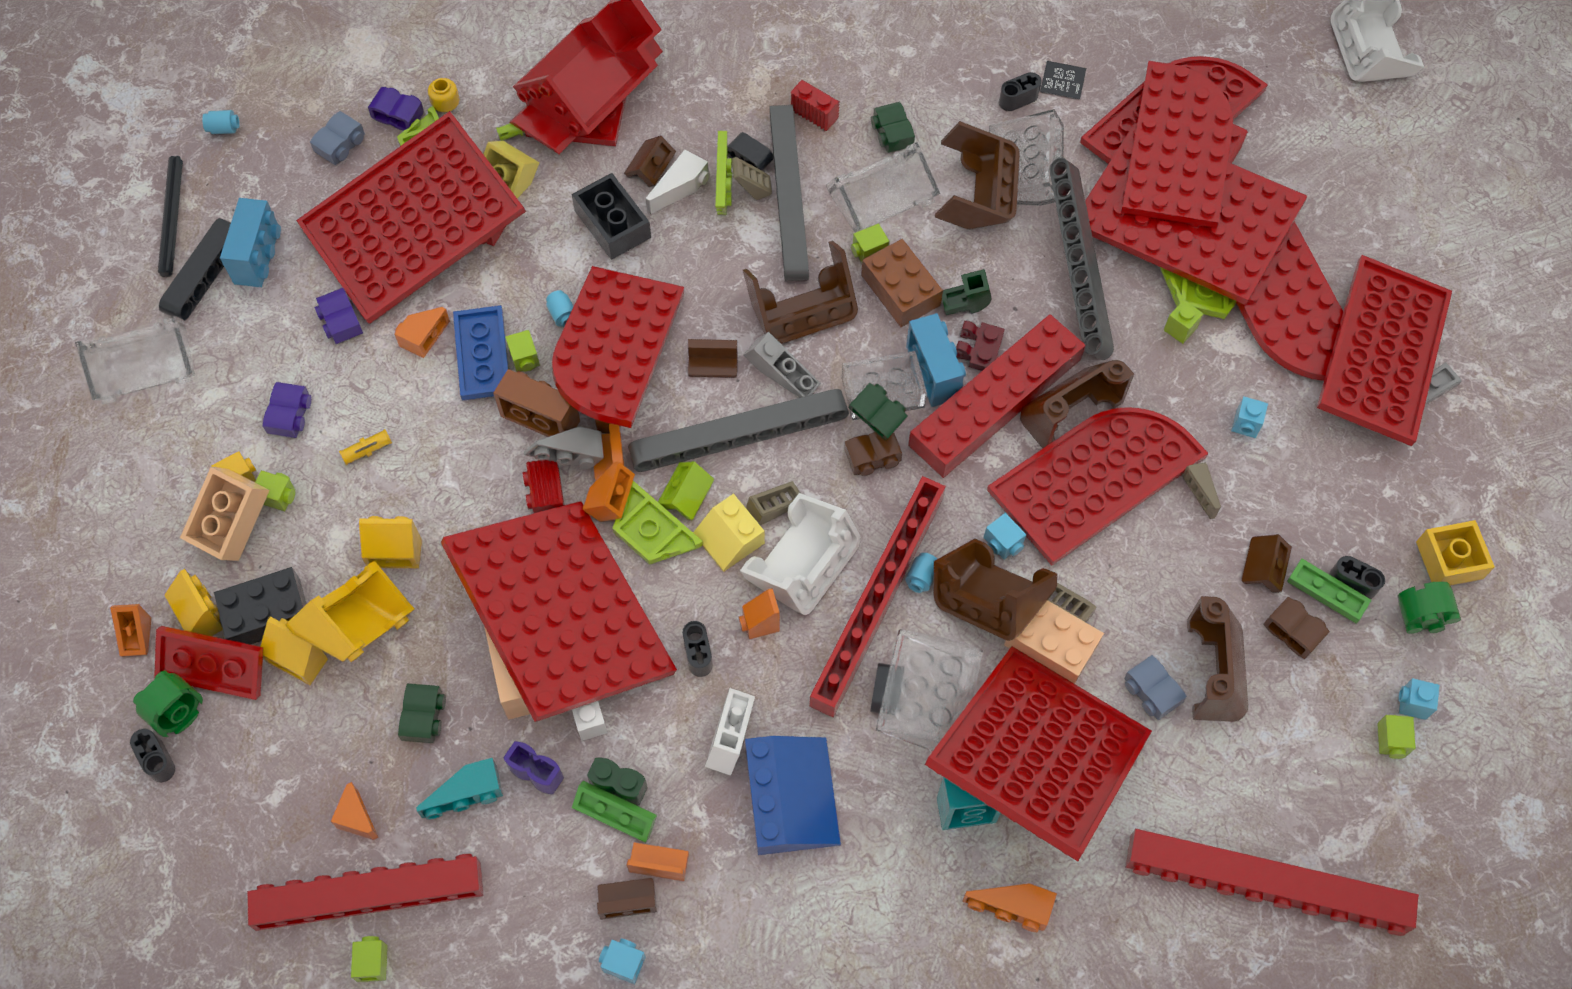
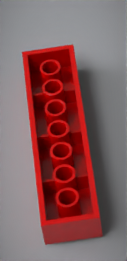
[908,314,1086,478]

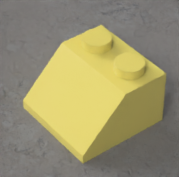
[483,141,540,199]
[693,493,765,572]

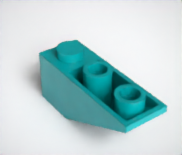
[416,758,503,820]

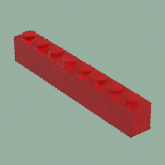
[247,854,483,931]

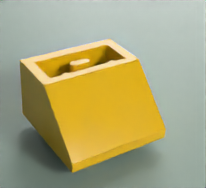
[359,516,422,569]
[164,569,223,636]
[261,617,328,685]

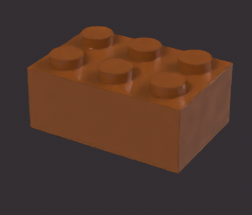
[861,238,943,327]
[493,369,580,437]

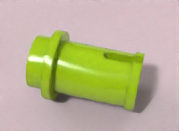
[496,123,525,141]

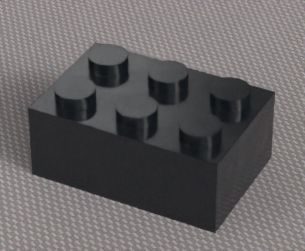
[571,173,652,260]
[214,567,307,645]

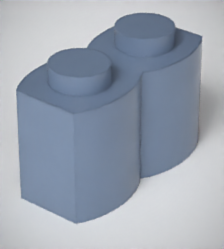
[310,111,365,165]
[1124,655,1187,720]

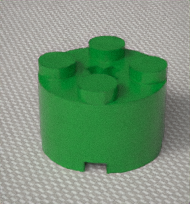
[1397,582,1461,634]
[133,671,203,737]

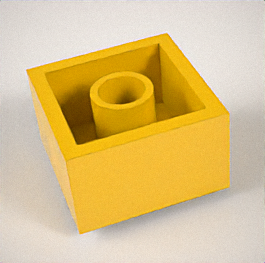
[1416,520,1495,585]

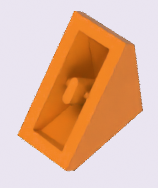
[110,604,152,656]
[331,782,378,840]

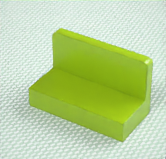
[658,461,714,520]

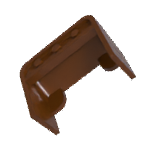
[935,121,1020,230]
[743,241,858,344]

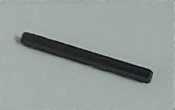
[158,156,183,277]

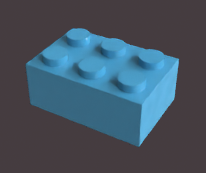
[220,198,281,288]
[906,313,966,407]

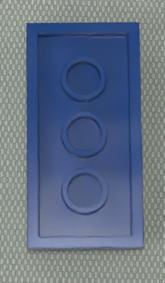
[453,305,509,401]

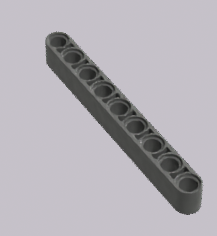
[769,105,809,281]
[1050,158,1114,360]
[628,389,849,472]

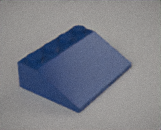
[745,736,841,855]

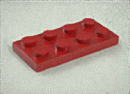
[154,626,263,700]

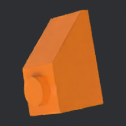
[394,307,450,358]
[583,461,635,522]
[739,588,780,639]

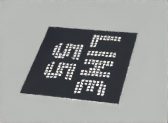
[1040,61,1087,100]

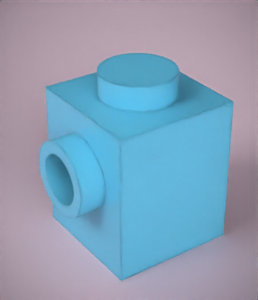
[1231,396,1268,438]
[983,513,1026,559]
[1398,678,1440,720]
[599,938,646,985]

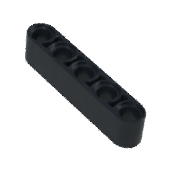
[159,218,231,321]

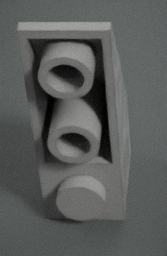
[743,332,821,398]
[524,427,604,469]

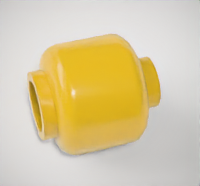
[427,78,460,112]

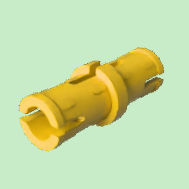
[339,429,392,465]

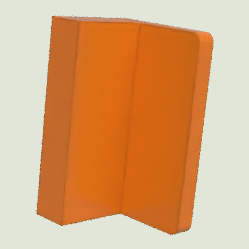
[594,424,624,481]
[627,842,689,881]

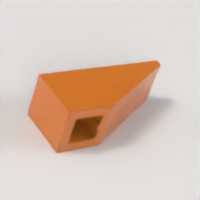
[963,883,1057,932]

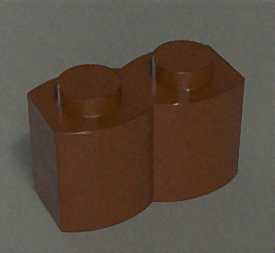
[844,432,902,476]
[1263,597,1330,659]

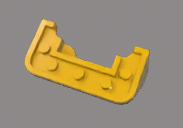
[286,561,415,662]

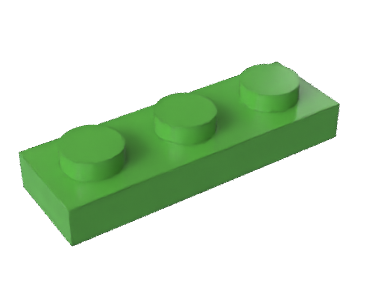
[1287,558,1372,624]
[572,781,657,843]

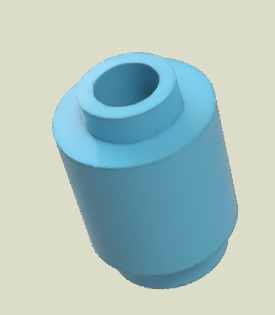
[202,110,240,134]
[546,290,574,327]
[905,553,937,593]

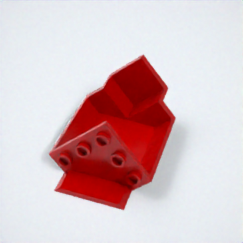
[509,0,663,154]

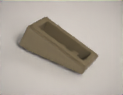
[732,157,772,200]
[1182,462,1221,519]
[746,481,800,525]
[1048,583,1097,622]

